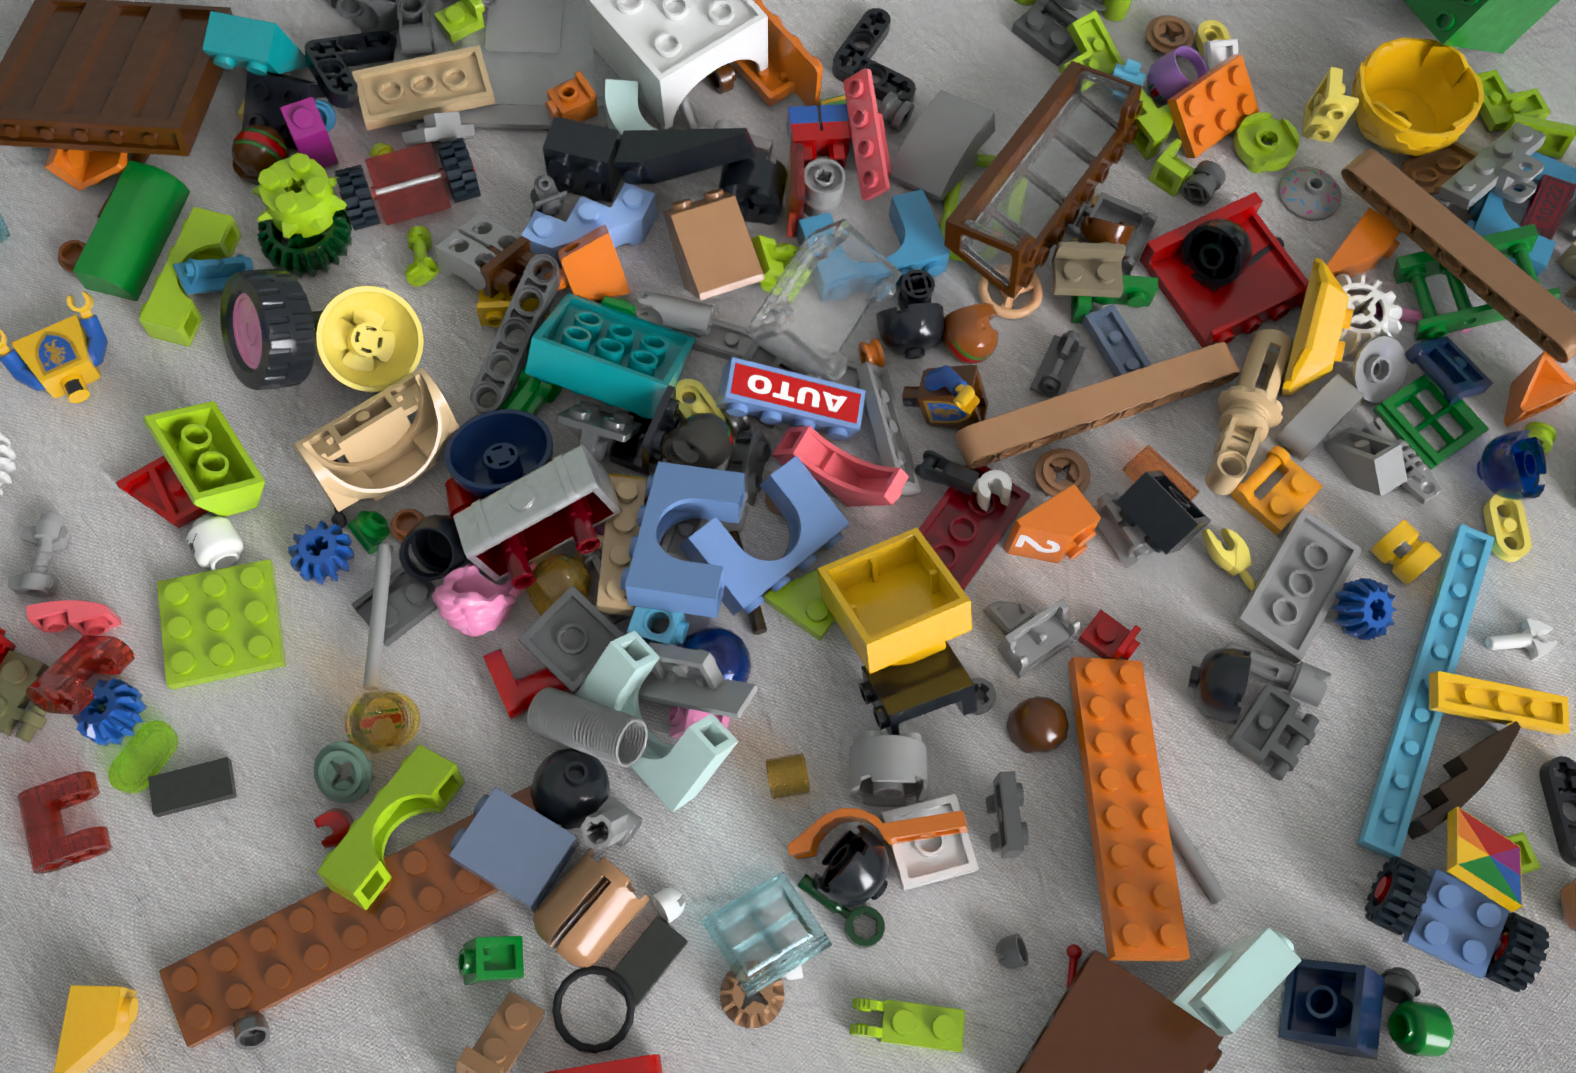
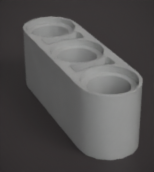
[1276,373,1365,461]

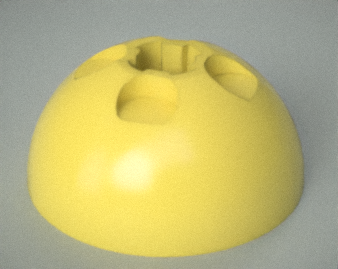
[316,286,424,392]

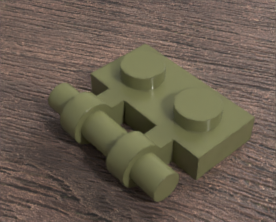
[0,650,69,743]

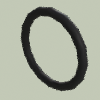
[552,965,635,1054]

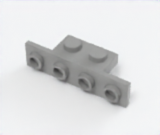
[638,642,758,719]

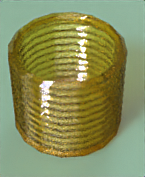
[766,752,810,799]

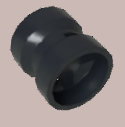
[898,270,935,310]

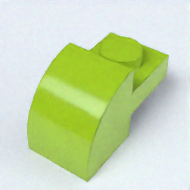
[1128,89,1174,160]

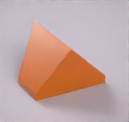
[1504,350,1576,427]

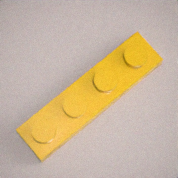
[1429,671,1570,735]

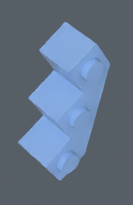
[520,182,657,269]

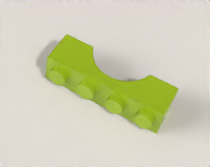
[139,207,242,347]
[317,744,466,910]

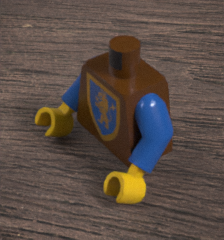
[902,365,988,430]

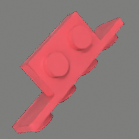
[843,68,892,201]

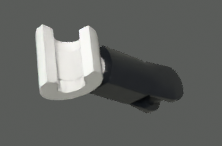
[915,450,1012,511]

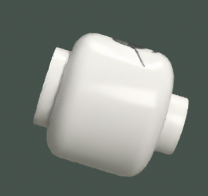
[186,515,244,570]

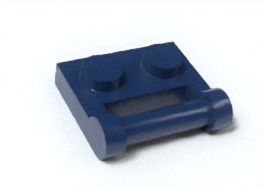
[1405,336,1493,405]

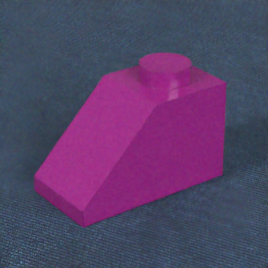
[280,97,339,168]

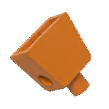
[544,225,631,301]

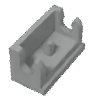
[997,598,1080,679]

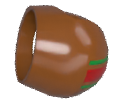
[942,303,998,365]

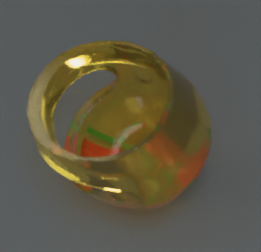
[526,554,592,616]
[345,690,420,754]

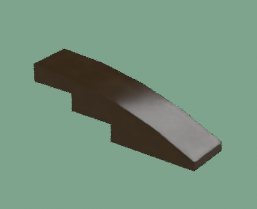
[1407,721,1521,840]

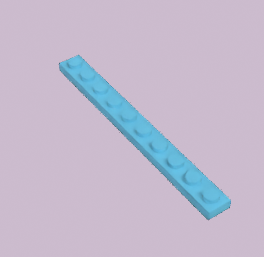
[1357,523,1495,859]

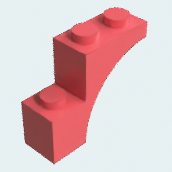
[772,426,909,506]

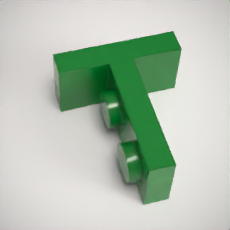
[1071,275,1158,324]

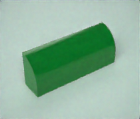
[73,160,190,301]

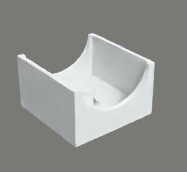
[585,0,768,130]

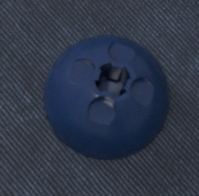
[444,409,553,499]

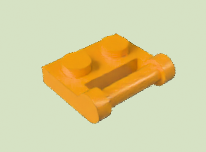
[1231,446,1323,536]

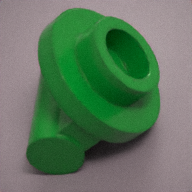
[348,511,390,554]

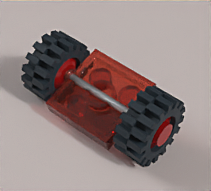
[334,137,481,231]

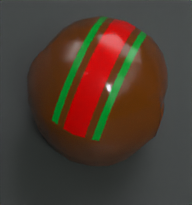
[231,125,289,185]

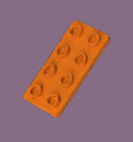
[732,0,823,108]

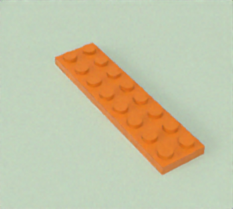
[1068,657,1190,962]

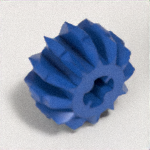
[288,520,354,585]
[1332,578,1397,640]
[72,678,147,746]

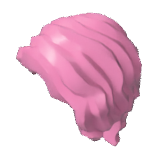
[432,561,537,637]

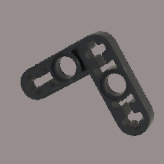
[832,8,916,103]
[304,31,397,109]
[1539,756,1576,867]

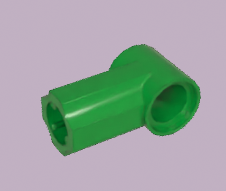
[500,365,563,416]

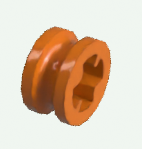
[858,338,885,368]

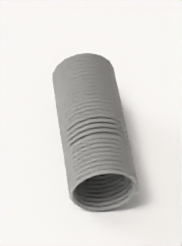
[527,687,648,767]

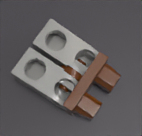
[435,213,542,298]

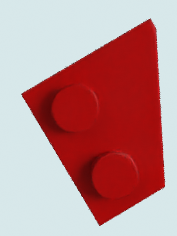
[116,455,209,528]

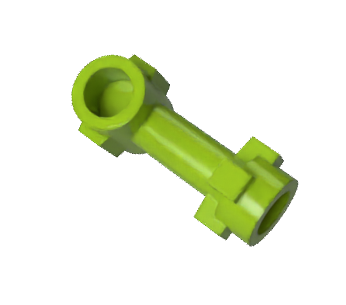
[405,226,439,287]

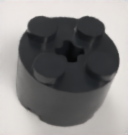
[718,151,788,225]

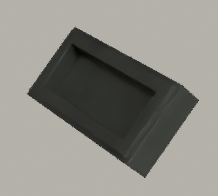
[148,757,237,817]
[605,916,688,1008]

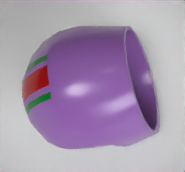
[1146,46,1209,106]

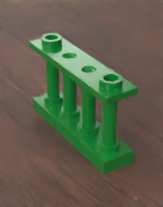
[1393,224,1561,341]

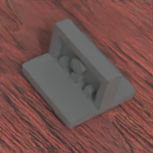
[556,401,643,461]

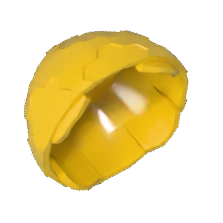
[1351,37,1484,156]

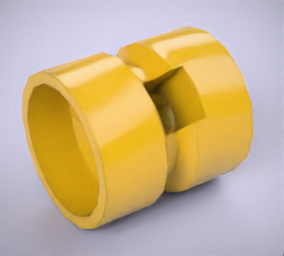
[1369,519,1442,586]

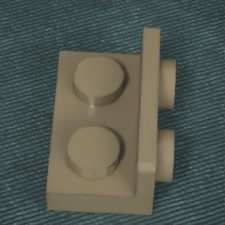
[1051,240,1126,298]

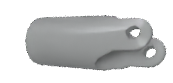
[636,291,714,336]

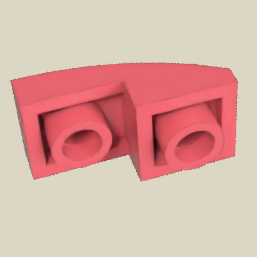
[26,600,122,636]

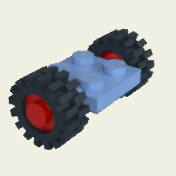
[1365,856,1549,992]

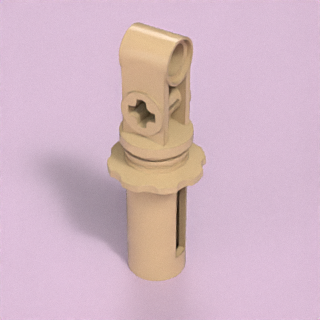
[1205,329,1293,495]

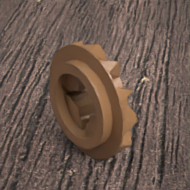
[1145,15,1194,58]
[1033,448,1090,497]
[720,960,785,1028]

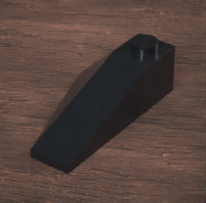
[613,128,757,185]

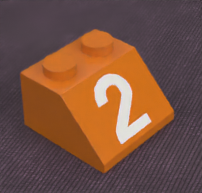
[1003,484,1101,563]

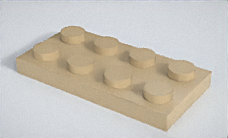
[352,45,496,131]

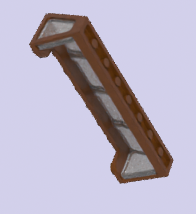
[944,61,1143,299]

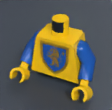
[0,291,108,403]

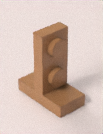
[456,992,545,1073]

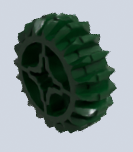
[257,210,352,278]

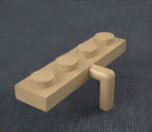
[575,475,646,616]

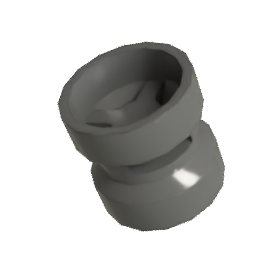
[1181,160,1226,206]

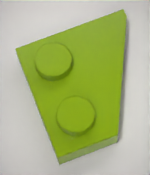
[764,570,836,641]

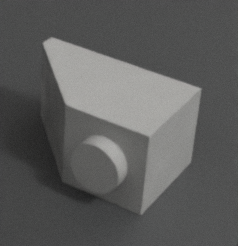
[1324,428,1407,496]

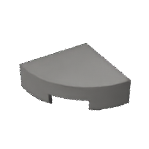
[983,601,1036,636]

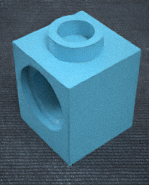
[627,606,689,646]

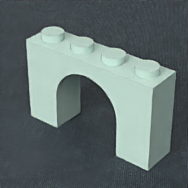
[575,630,738,812]
[1169,927,1302,1037]

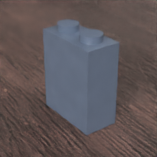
[449,787,579,913]

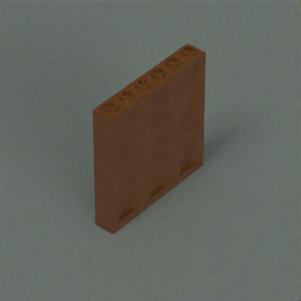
[0,0,233,156]

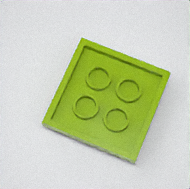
[157,559,286,690]

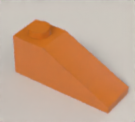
[1327,207,1401,278]

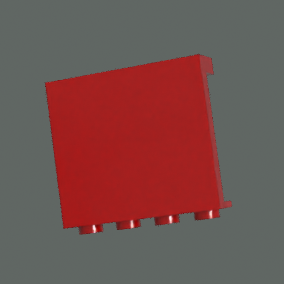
[1140,192,1309,348]

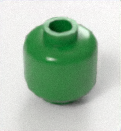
[1388,1001,1454,1057]

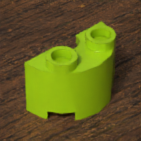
[751,235,814,294]

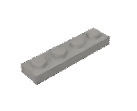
[856,362,921,497]

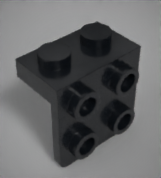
[609,385,680,476]

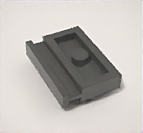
[351,559,438,647]

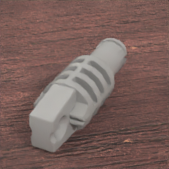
[1361,417,1442,504]

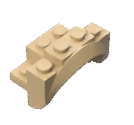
[292,367,460,512]

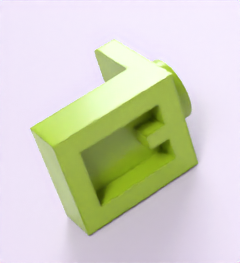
[434,0,485,43]

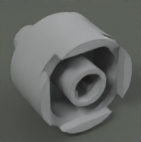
[850,730,928,807]

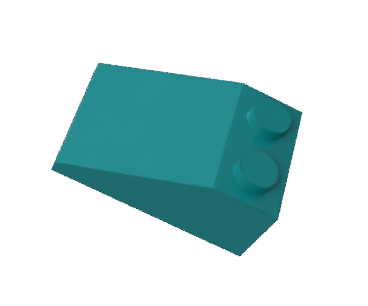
[202,11,308,75]

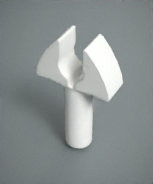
[1485,619,1558,661]

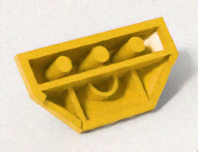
[1282,258,1354,397]

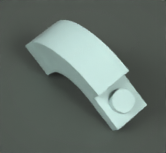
[604,79,657,140]

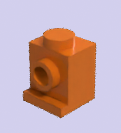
[545,71,598,122]

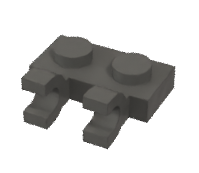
[986,771,1029,858]

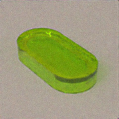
[108,721,178,794]

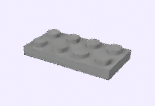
[1234,509,1363,664]

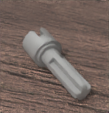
[1226,642,1331,707]

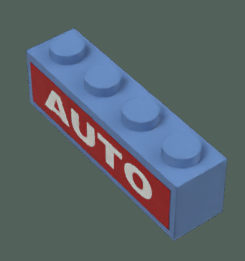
[716,357,866,441]

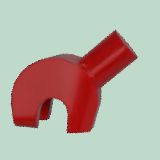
[313,808,354,848]

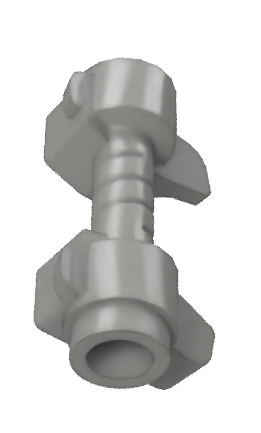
[8,513,70,597]

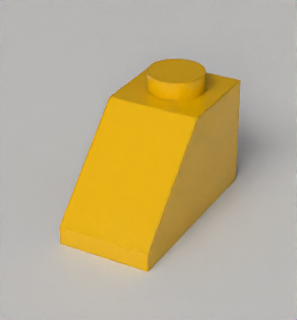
[54,985,138,1073]

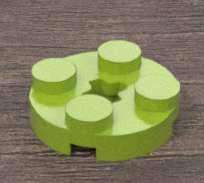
[1232,112,1300,174]

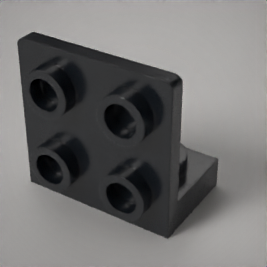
[242,71,325,150]

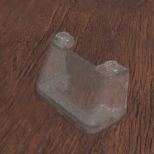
[746,218,902,381]

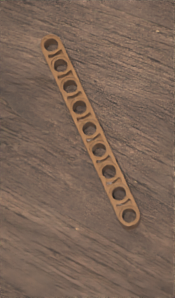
[1341,148,1576,363]
[954,342,1241,469]

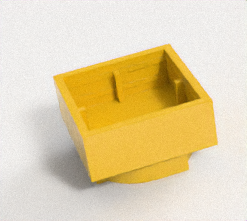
[817,527,972,674]

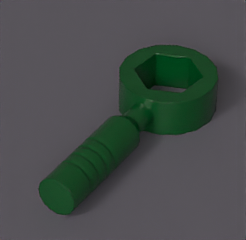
[797,874,885,948]

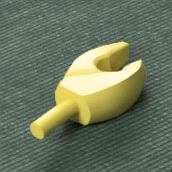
[1202,528,1256,591]

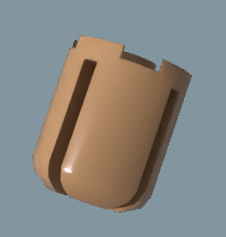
[533,848,650,968]

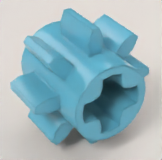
[1108,58,1146,101]

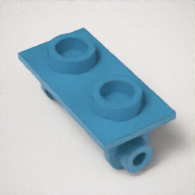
[173,254,253,294]

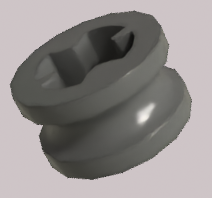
[720,409,750,437]
[971,678,996,715]

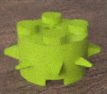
[252,153,347,238]

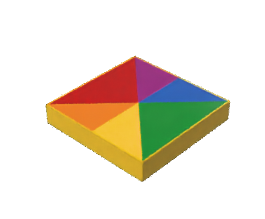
[1447,806,1523,912]

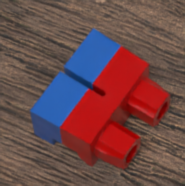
[786,104,851,170]

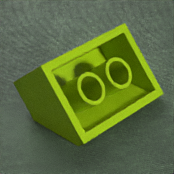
[143,401,265,517]

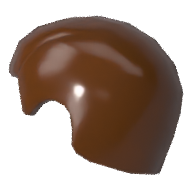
[1080,216,1135,247]
[1007,696,1069,753]

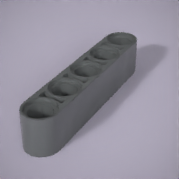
[470,254,561,414]

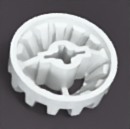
[1335,273,1403,364]

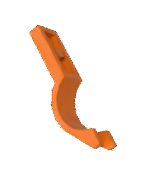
[788,808,968,860]

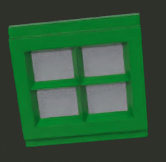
[1373,374,1489,470]

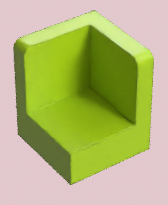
[1148,138,1194,197]

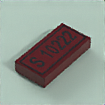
[1519,174,1576,240]

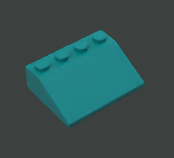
[525,292,696,419]

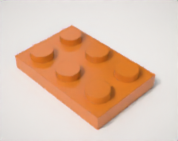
[1167,54,1259,158]

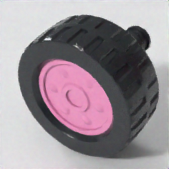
[220,269,357,390]

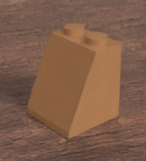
[663,189,765,300]

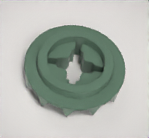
[314,740,375,803]

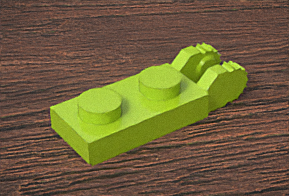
[849,998,965,1053]

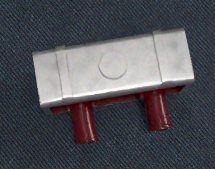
[453,444,623,589]

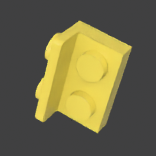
[1302,66,1359,143]

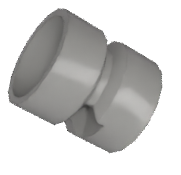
[800,158,846,218]

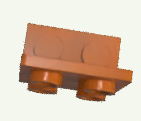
[45,148,129,191]

